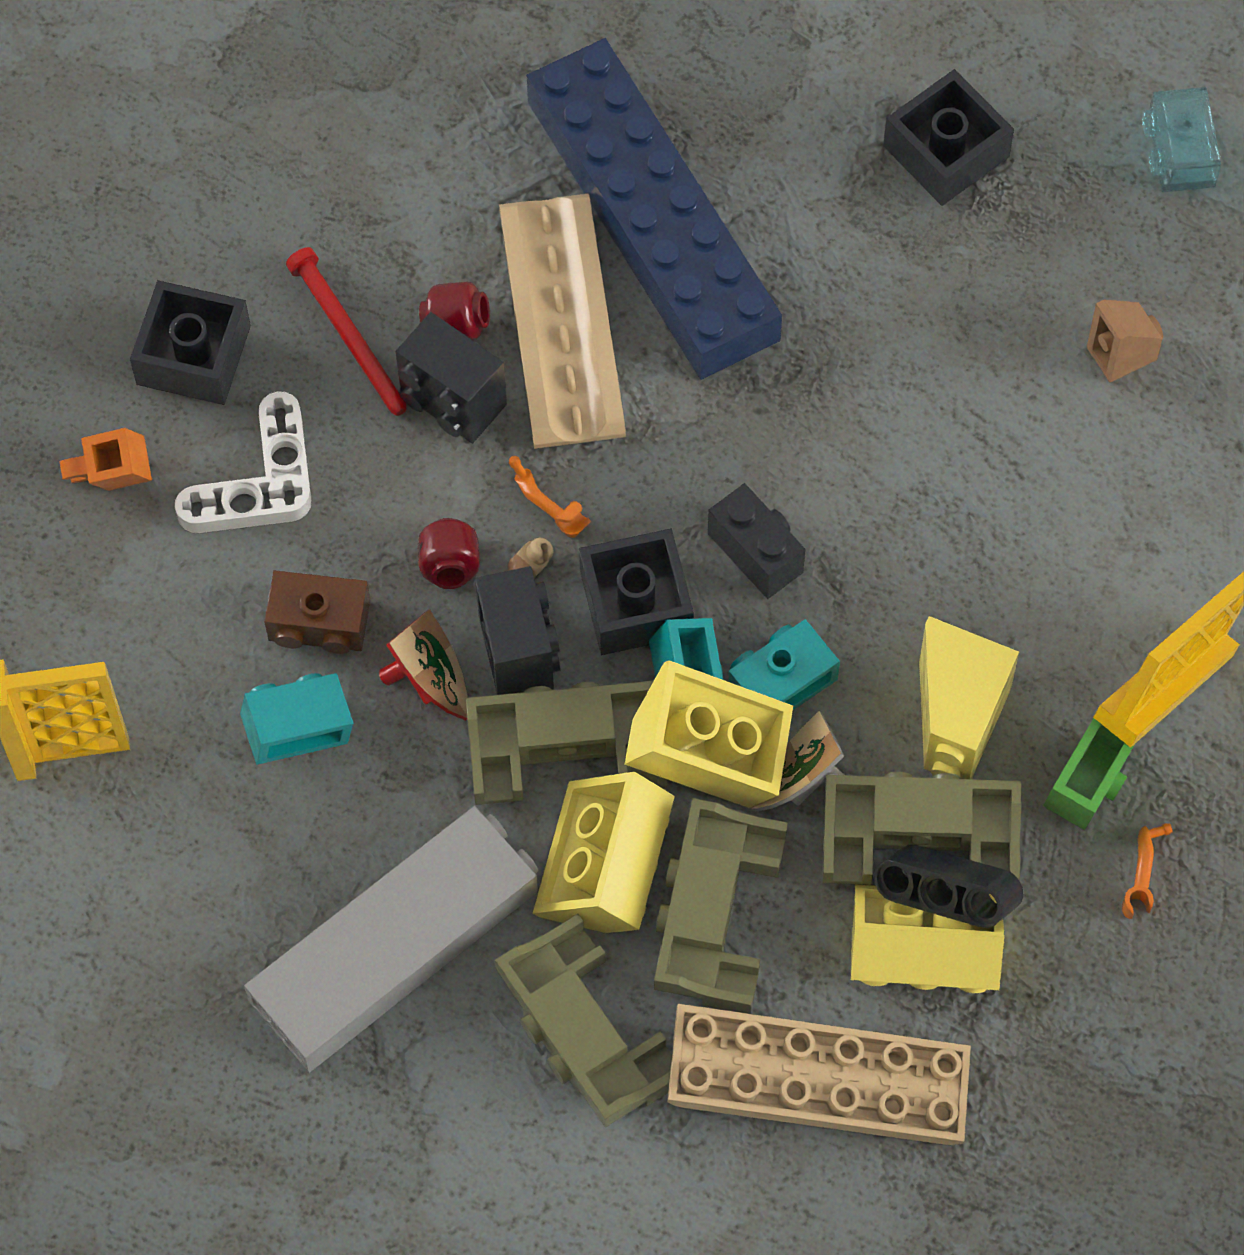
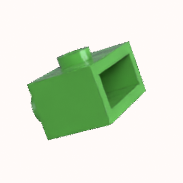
[1043,718,1136,830]

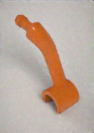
[509,456,591,538]
[1122,823,1172,919]

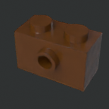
[264,570,370,654]

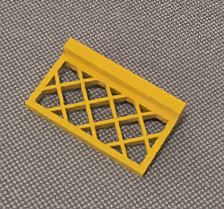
[1093,571,1244,748]
[0,660,130,781]

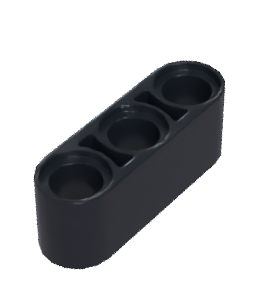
[874,844,1024,928]

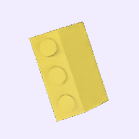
[625,660,793,808]
[532,772,675,933]
[851,884,1004,993]

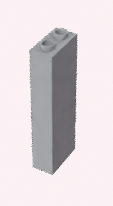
[244,805,539,1073]

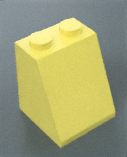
[919,616,1019,779]

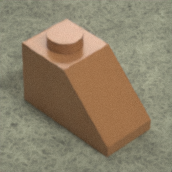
[1087,299,1163,383]

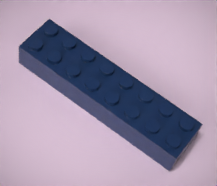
[526,38,782,380]

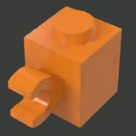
[59,428,152,491]

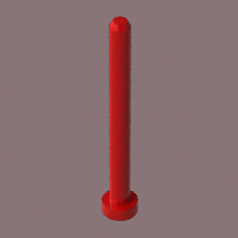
[286,247,407,416]

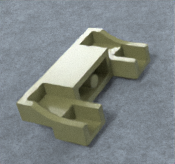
[466,681,667,805]
[823,772,1021,885]
[654,798,788,1014]
[495,914,672,1128]

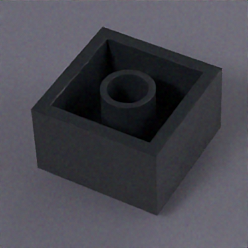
[883,69,1014,206]
[130,280,251,405]
[395,312,507,444]
[579,528,694,656]
[475,566,561,695]

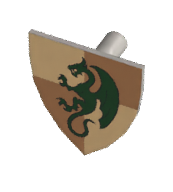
[752,711,844,812]

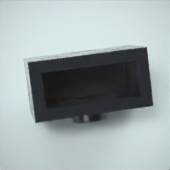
[708,483,806,600]

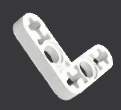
[175,391,311,533]

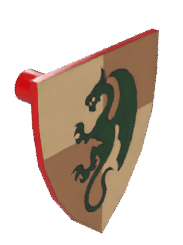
[379,609,468,721]

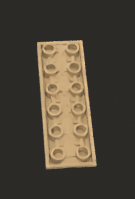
[499,194,626,449]
[667,1004,971,1145]

